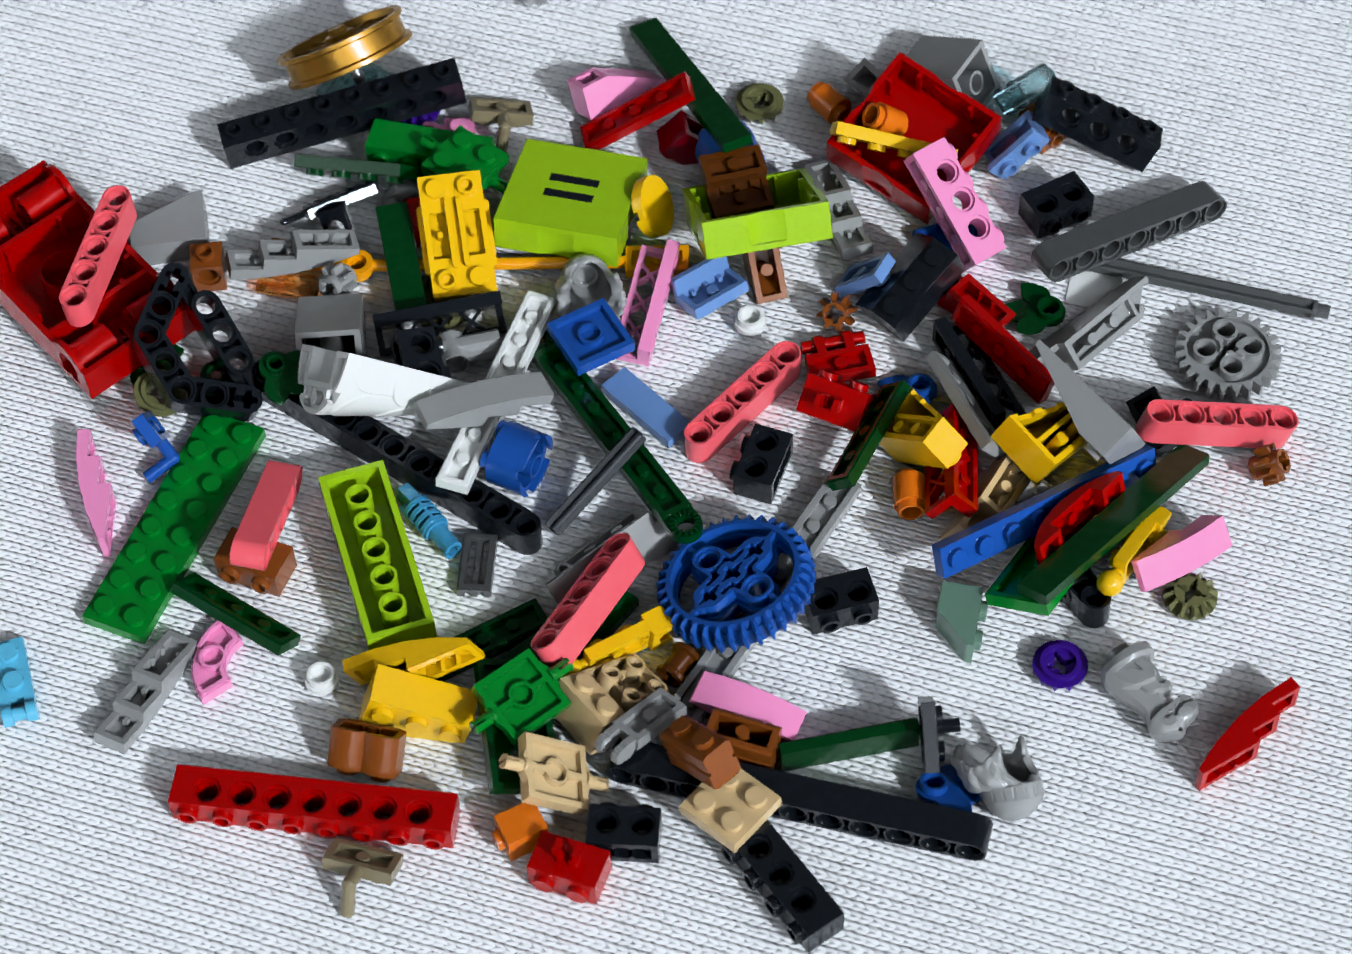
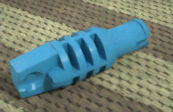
[397,482,462,559]

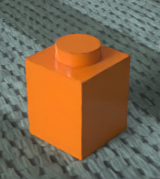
[491,803,548,861]

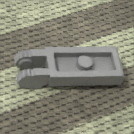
[594,688,687,765]

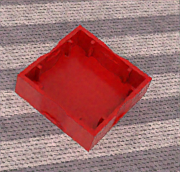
[826,52,1002,225]

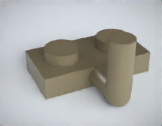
[468,97,534,153]
[322,837,403,918]

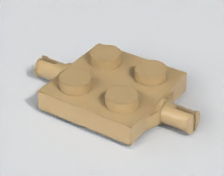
[499,732,609,816]

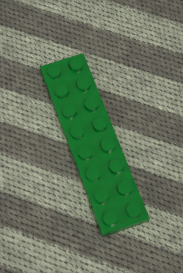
[82,415,266,644]

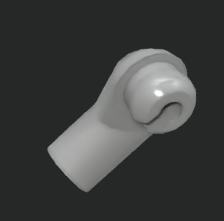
[382,182,419,206]

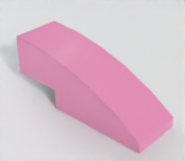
[1131,515,1233,592]
[689,671,807,742]

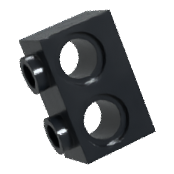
[1018,171,1094,239]
[390,325,451,378]
[729,423,793,504]
[804,567,879,635]
[585,802,662,863]

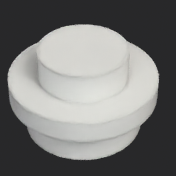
[734,305,766,336]
[304,661,339,695]

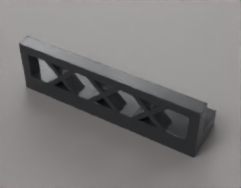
[373,291,507,357]
[932,317,1026,430]

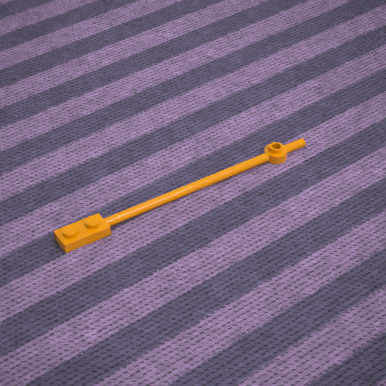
[310,245,689,282]

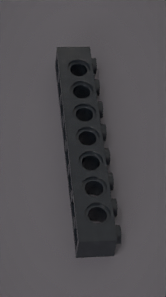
[217,58,467,169]

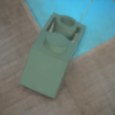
[936,581,988,663]

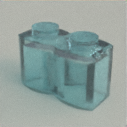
[993,63,1056,116]

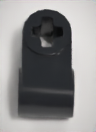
[1060,568,1112,628]

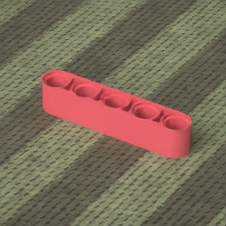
[59,185,137,327]
[684,341,801,463]
[1135,399,1299,449]
[230,460,303,571]
[531,532,645,668]

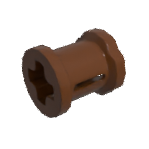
[656,642,700,688]

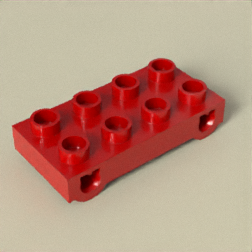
[0,160,195,399]

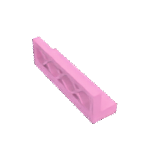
[617,239,680,367]

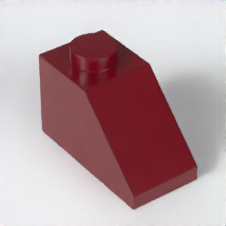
[656,110,704,165]

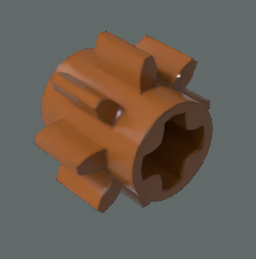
[816,290,858,332]
[1248,443,1291,487]

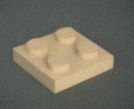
[679,769,782,853]

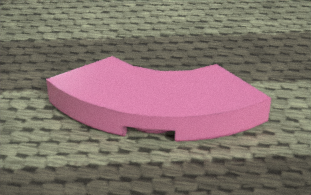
[191,620,243,705]

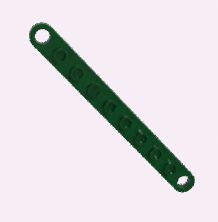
[532,329,703,544]

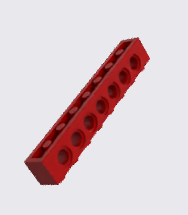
[168,764,461,850]

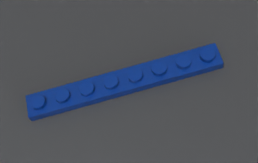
[932,444,1156,579]

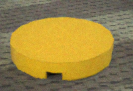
[631,174,674,238]

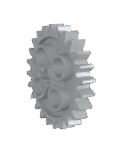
[1174,308,1282,402]

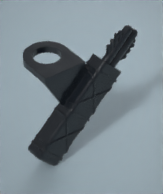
[280,181,380,230]

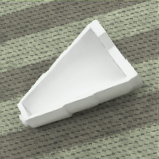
[298,344,469,417]

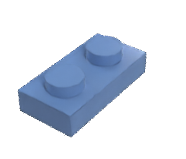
[834,253,896,297]

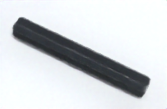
[545,427,646,535]

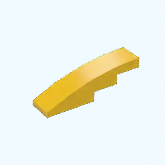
[342,637,485,686]

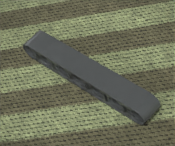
[1031,181,1227,282]

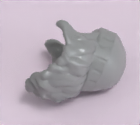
[555,254,627,321]
[950,736,1045,821]

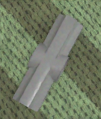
[412,329,501,373]

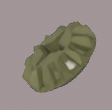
[735,83,784,124]
[133,369,186,419]
[1162,572,1218,620]

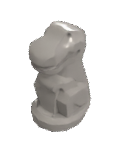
[1099,641,1199,742]

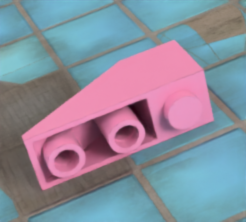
[567,67,666,120]

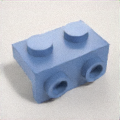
[984,110,1051,180]
[671,257,749,320]

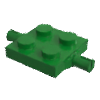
[420,126,509,194]
[469,648,574,746]

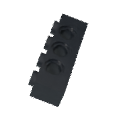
[1032,76,1163,172]
[720,820,844,953]

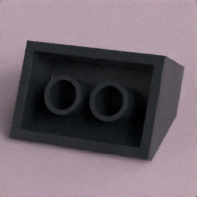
[855,232,966,342]

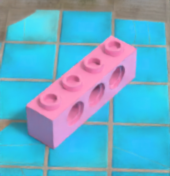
[903,137,1007,271]

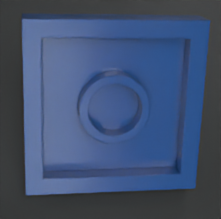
[547,298,635,376]

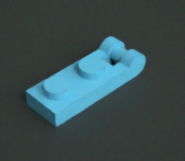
[0,637,40,728]

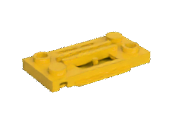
[416,170,497,302]

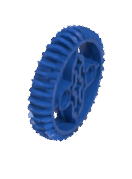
[656,514,816,653]

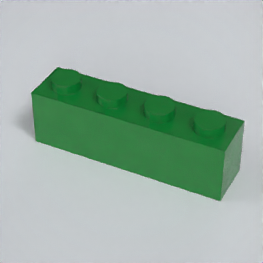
[365,119,494,168]

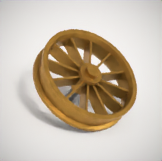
[277,5,413,90]

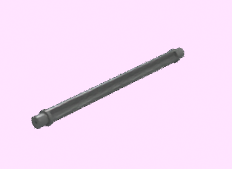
[1088,258,1331,320]

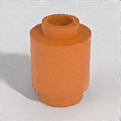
[807,82,852,124]
[862,102,908,136]
[892,468,925,520]

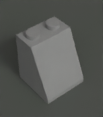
[906,35,1001,107]
[294,293,366,357]

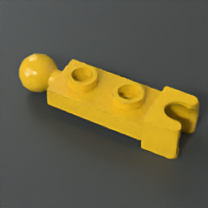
[1096,506,1172,597]
[561,606,673,678]

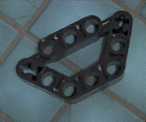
[131,263,263,422]

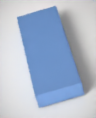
[601,367,690,448]

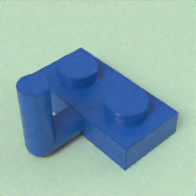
[131,410,180,483]

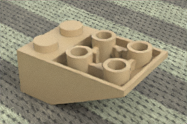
[555,653,675,755]

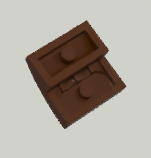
[698,144,775,219]

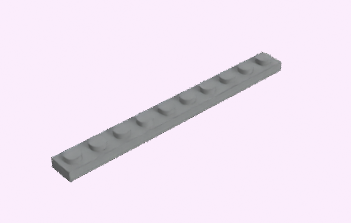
[674,476,862,723]

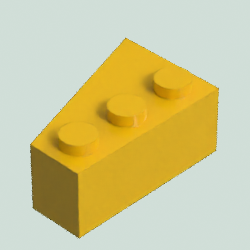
[879,386,968,469]
[990,401,1087,484]
[358,664,478,744]

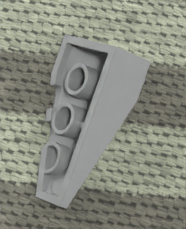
[1035,339,1146,464]

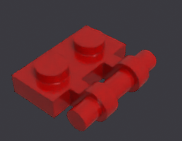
[800,330,876,382]

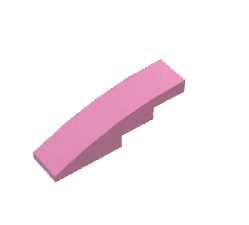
[76,429,117,557]

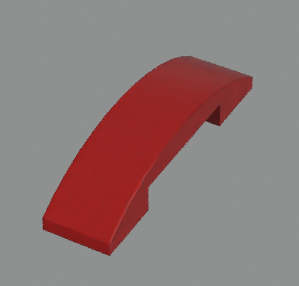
[1034,471,1125,565]

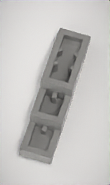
[803,159,873,260]
[225,229,360,280]
[413,372,554,430]
[94,629,198,754]

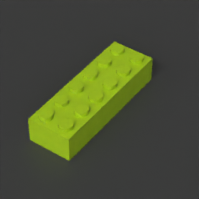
[318,460,437,650]

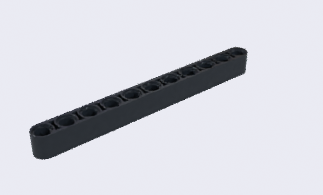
[251,360,543,555]
[605,738,993,861]

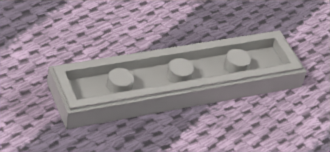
[925,350,1006,460]

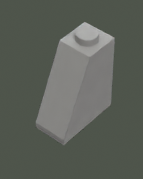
[127,189,210,266]

